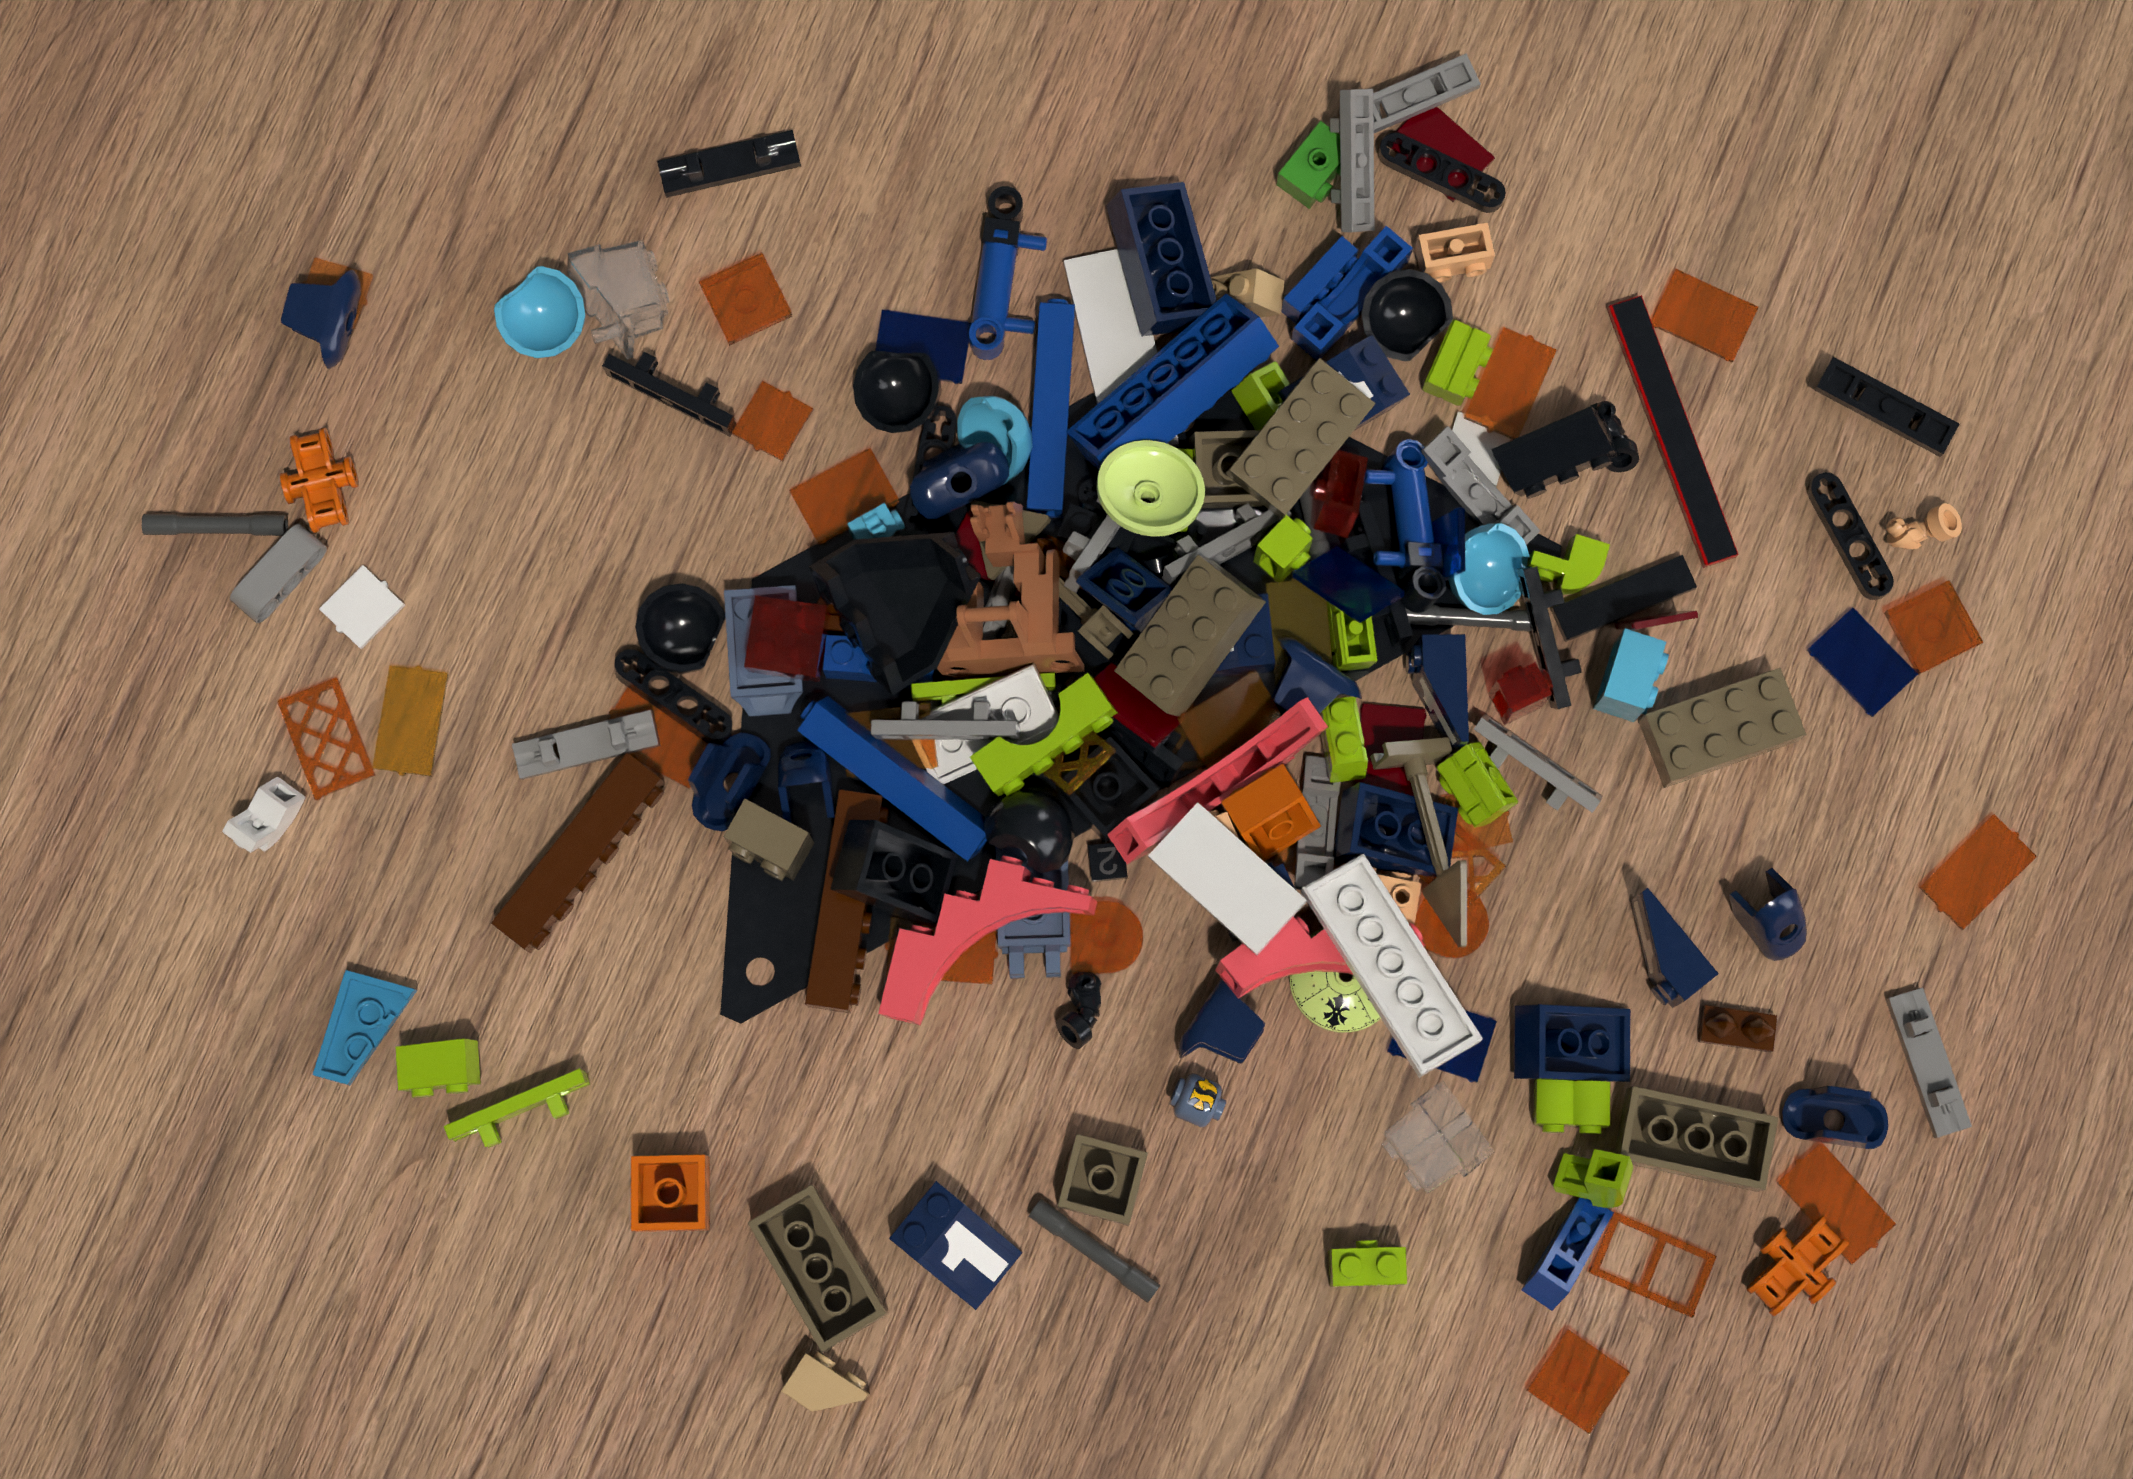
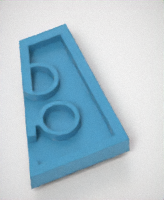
[313,970,417,1086]

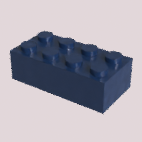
[1106,182,1217,337]

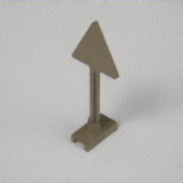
[971,500,1134,659]
[1370,737,1467,947]

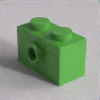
[1276,121,1341,209]

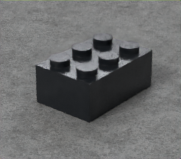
[830,820,958,924]

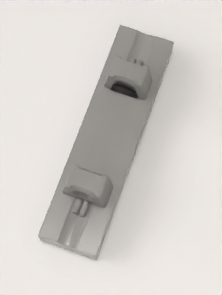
[1339,53,1481,133]
[1330,89,1375,232]
[1063,498,1121,593]
[1161,503,1291,588]
[871,702,1020,740]
[512,710,661,780]
[1474,714,1603,813]
[1885,988,1972,1138]

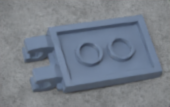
[995,846,1071,979]

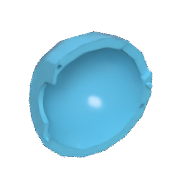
[494,266,585,358]
[957,396,1033,485]
[1446,523,1530,615]

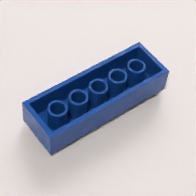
[1066,294,1279,470]

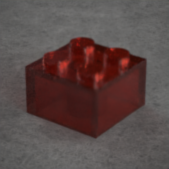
[744,596,830,682]

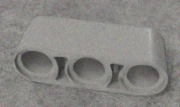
[230,524,327,623]

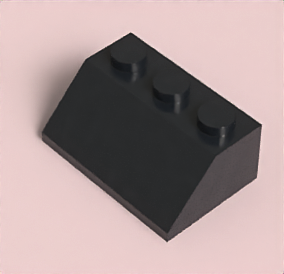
[1491,406,1619,499]

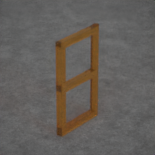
[1588,1212,1717,1318]

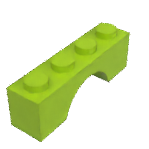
[970,673,1118,796]

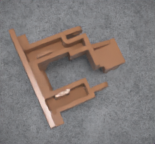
[937,502,1084,680]

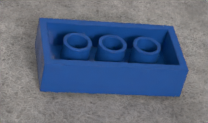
[1281,236,1358,325]

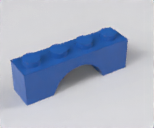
[1291,226,1413,361]

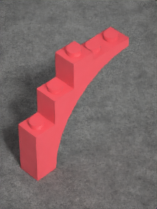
[1107,697,1328,865]
[878,856,1097,1025]
[1215,916,1425,999]

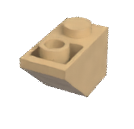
[1211,268,1285,318]
[781,1351,870,1412]

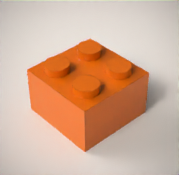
[1221,764,1321,862]
[631,1155,710,1232]

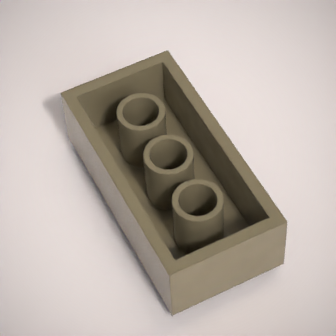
[1225,358,1376,518]
[1114,555,1266,717]
[1639,668,1807,788]
[1614,1086,1779,1192]
[748,1185,888,1352]

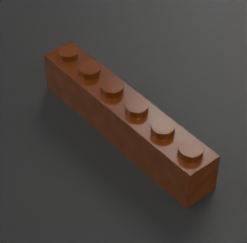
[491,753,665,953]
[805,789,889,1014]

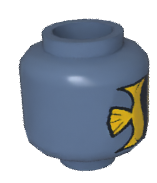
[1169,1073,1226,1127]

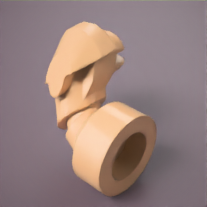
[1886,503,1962,549]

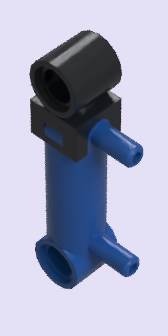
[969,186,1047,360]
[1363,439,1446,613]

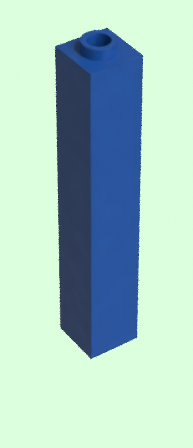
[1027,299,1075,518]
[797,697,987,862]

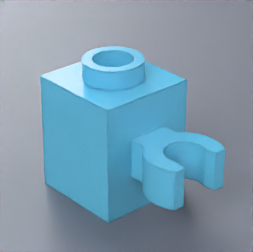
[847,503,905,540]

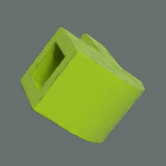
[1527,534,1610,595]
[1553,1149,1633,1208]

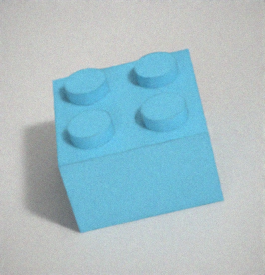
[1593,628,1669,722]

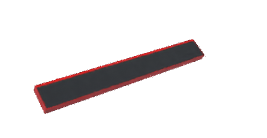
[1607,295,1739,568]

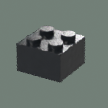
[1057,736,1159,843]

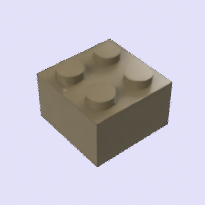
[1188,430,1263,509]
[723,799,814,881]
[1058,1134,1148,1226]

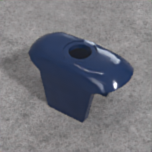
[281,270,361,369]
[910,442,1009,519]
[1271,637,1362,714]
[688,733,771,831]
[778,741,835,823]
[1729,868,1807,961]
[1178,978,1265,1064]
[1782,1086,1888,1149]

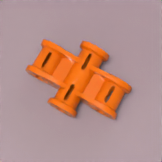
[280,427,359,533]
[1746,1215,1849,1317]

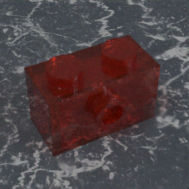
[1313,450,1368,538]
[1488,662,1553,726]

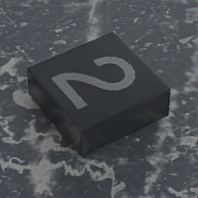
[1088,843,1128,882]

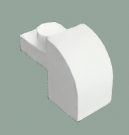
[222,777,306,853]

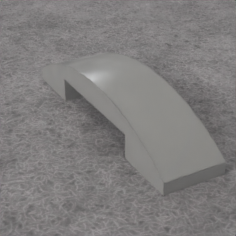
[1421,426,1540,545]
[1294,756,1340,890]

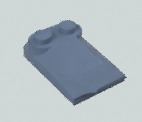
[724,585,803,716]

